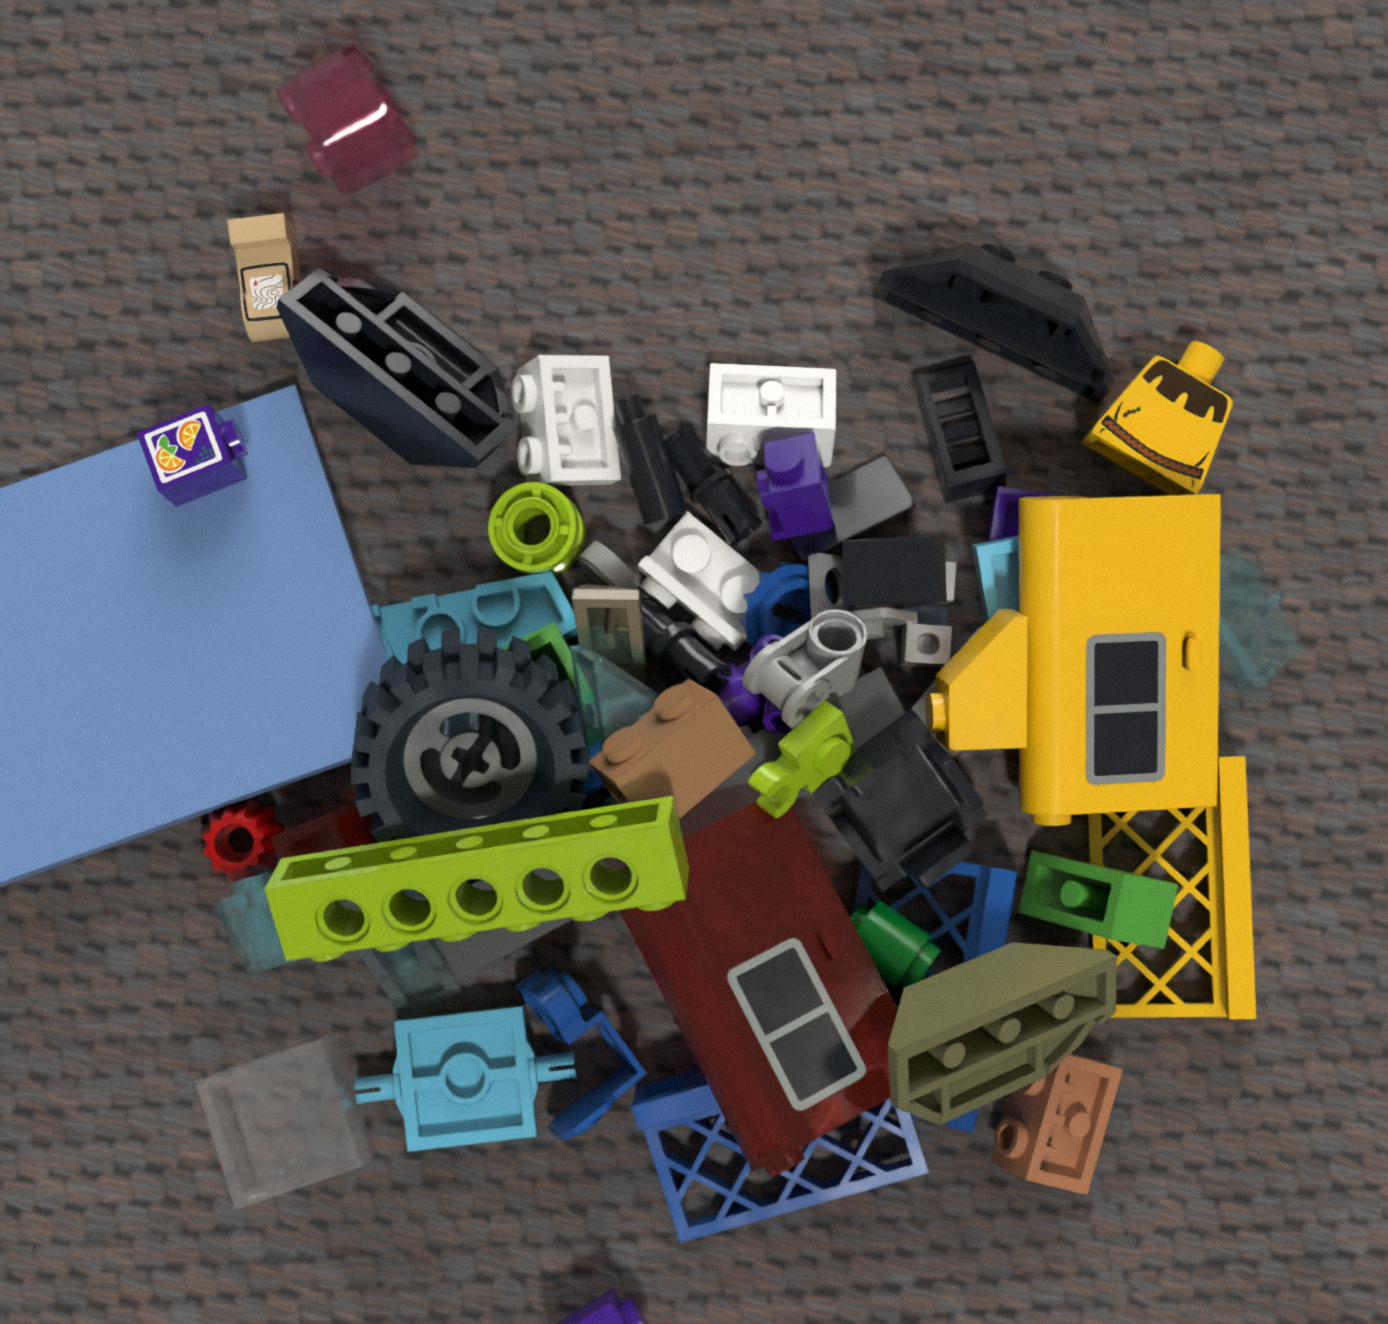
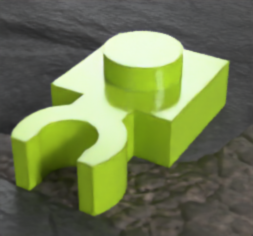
[748,700,857,818]

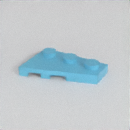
[372,571,577,664]

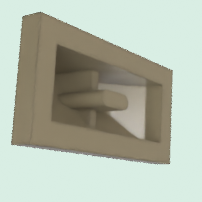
[572,582,648,682]

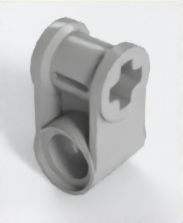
[742,609,868,729]

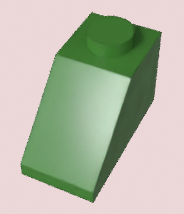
[1018,850,1178,949]

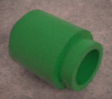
[840,900,942,990]

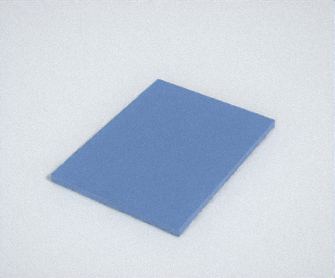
[0,384,389,887]

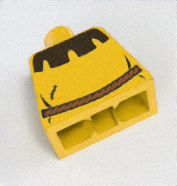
[1081,341,1233,495]

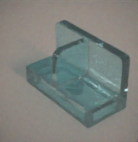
[1219,547,1304,692]

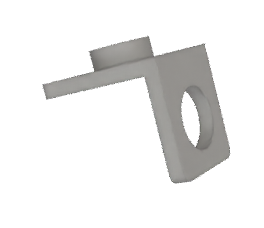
[808,553,918,640]

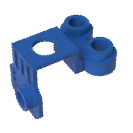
[516,966,647,1140]

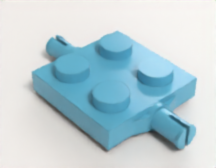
[354,1004,577,1152]

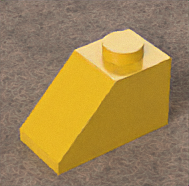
[925,609,1028,751]

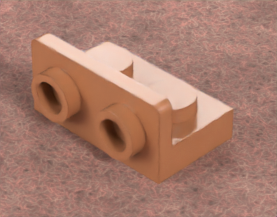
[991,1053,1123,1195]

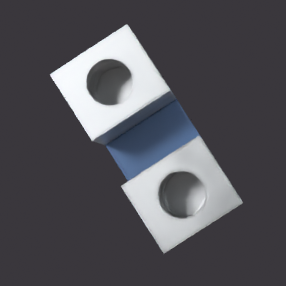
[900,562,956,669]

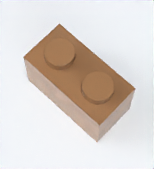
[589,678,757,819]

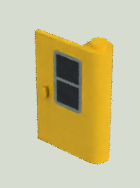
[1018,494,1221,826]

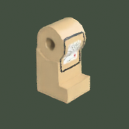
[227,213,301,342]

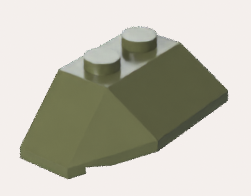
[888,942,1117,1125]

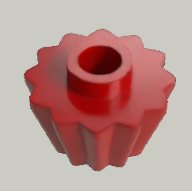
[199,797,287,883]

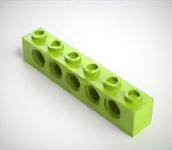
[264,796,690,962]

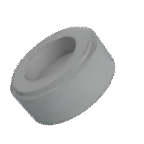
[578,541,640,589]

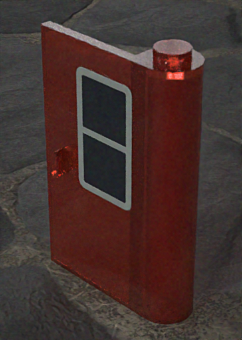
[619,802,898,1177]

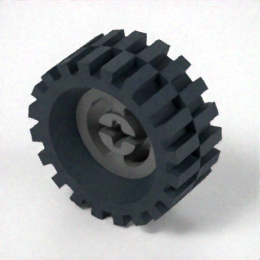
[351,628,589,880]

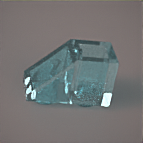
[213,873,305,975]

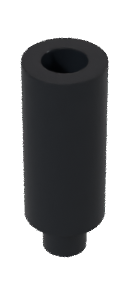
[612,394,687,525]

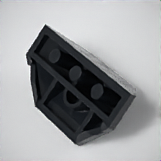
[873,242,1115,404]
[276,267,517,468]

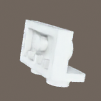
[511,355,621,486]
[706,363,836,467]
[638,511,761,651]

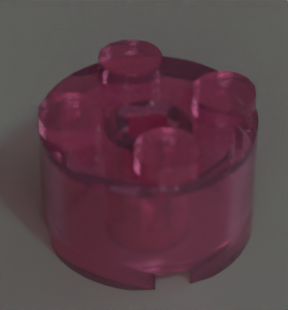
[276,41,420,196]

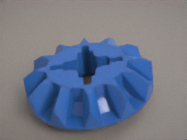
[738,562,833,648]

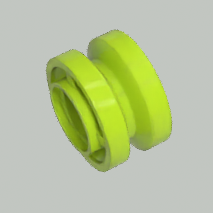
[488,482,586,576]

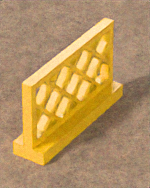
[1088,756,1256,1019]

